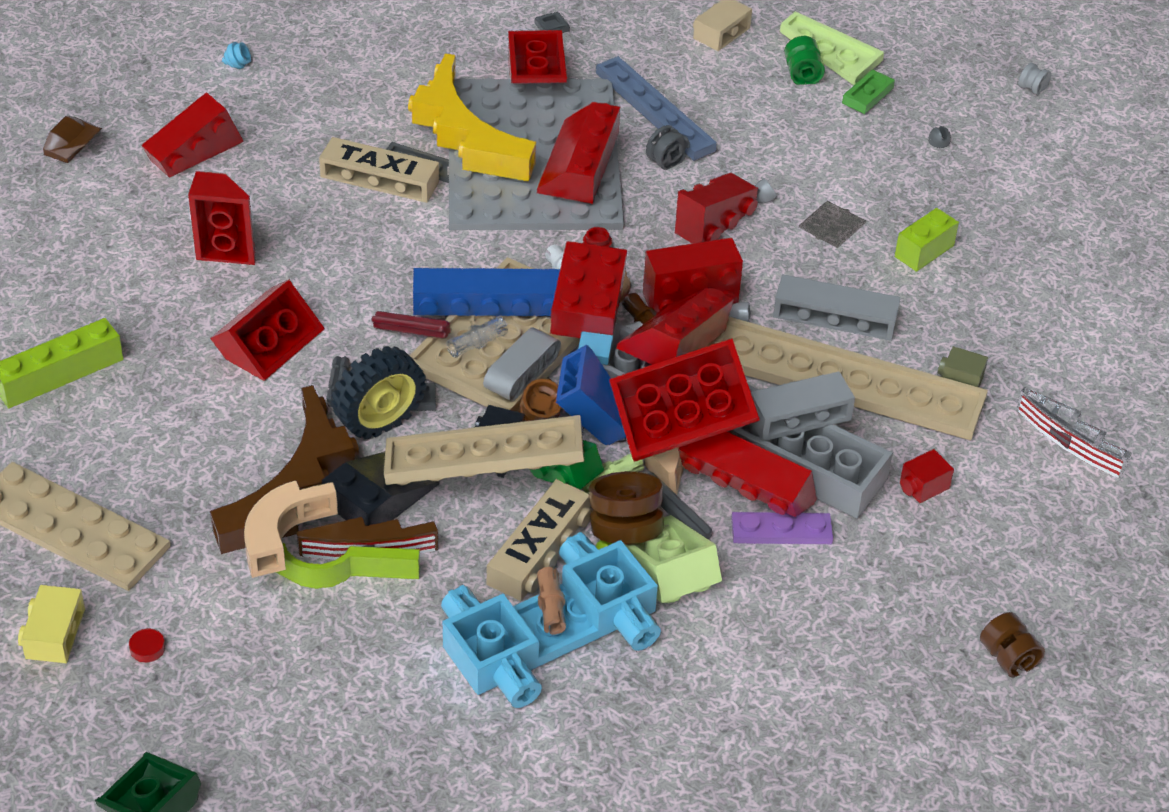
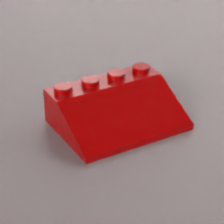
[609,338,760,462]

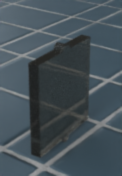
[798,200,866,248]

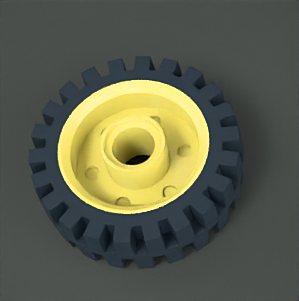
[331,346,427,439]

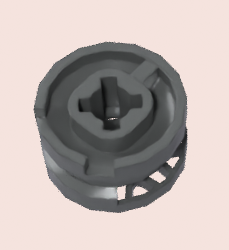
[646,125,690,170]

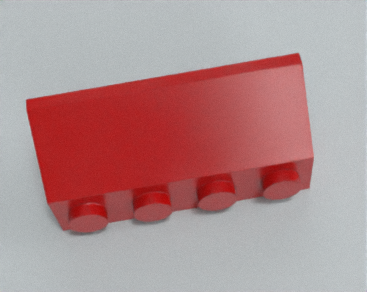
[537,102,621,204]
[616,288,734,365]
[678,432,817,517]

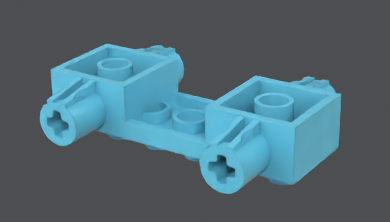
[441,532,661,708]

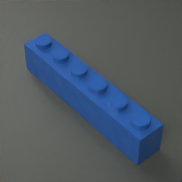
[413,268,560,316]

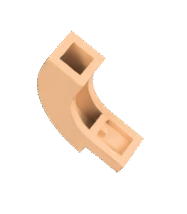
[244,481,338,578]

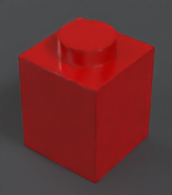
[900,449,954,503]

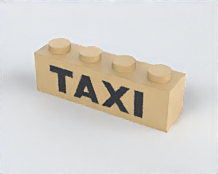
[319,137,439,203]
[486,479,592,601]

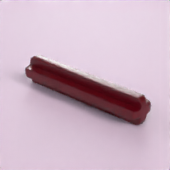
[371,311,452,339]

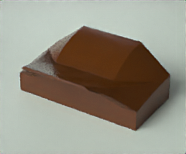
[43,116,102,163]

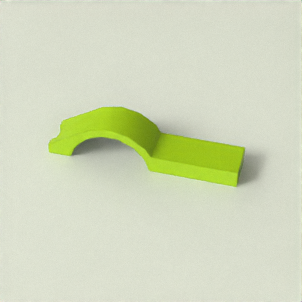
[276,543,420,589]

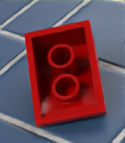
[508,30,567,83]

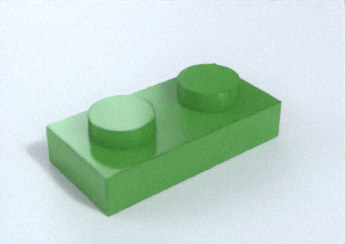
[842,69,895,114]

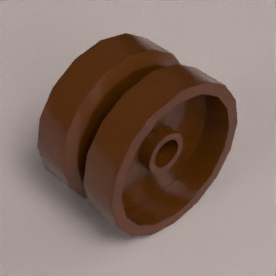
[589,471,664,544]

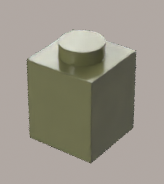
[937,346,988,387]

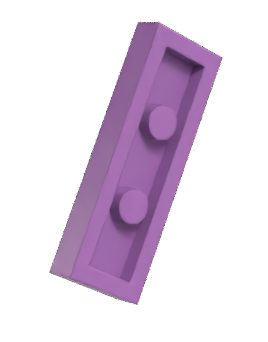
[731,512,833,544]

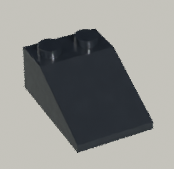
[322,451,440,526]

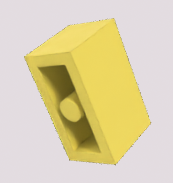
[18,585,85,663]

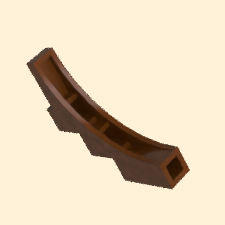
[210,385,359,554]

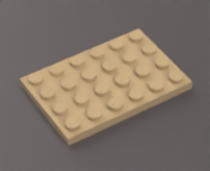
[409,257,580,411]

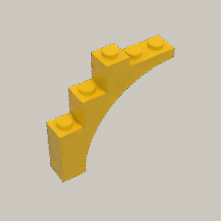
[408,53,536,181]

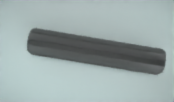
[648,472,712,539]

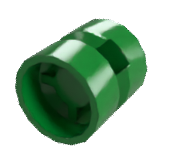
[784,36,825,85]

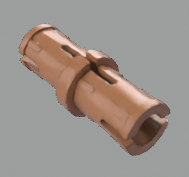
[537,567,566,635]

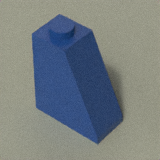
[556,344,626,445]

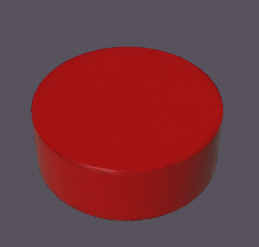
[129,628,165,663]

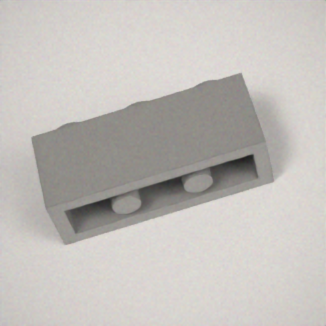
[751,372,855,441]

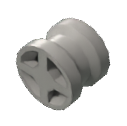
[1018,62,1052,95]

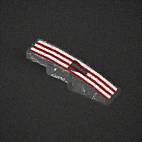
[1016,387,1132,480]

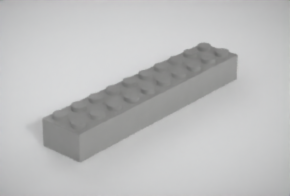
[602,323,893,519]

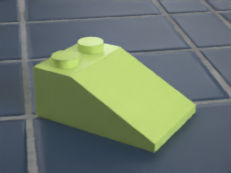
[624,515,722,603]

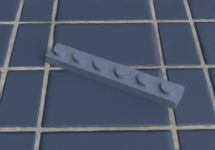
[596,56,717,161]

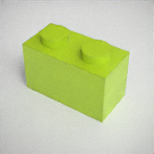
[894,208,959,272]

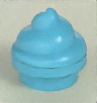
[222,42,251,69]

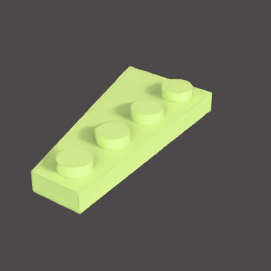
[780,11,884,85]

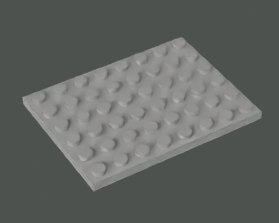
[449,78,623,230]

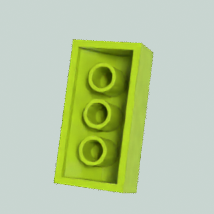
[0,318,123,409]

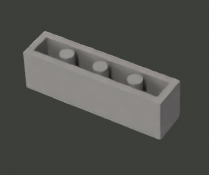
[773,274,901,341]

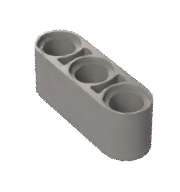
[483,327,561,401]

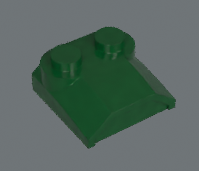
[95,751,201,812]

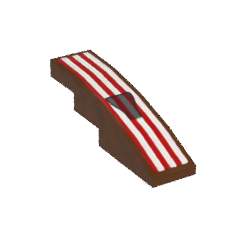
[296,517,438,560]

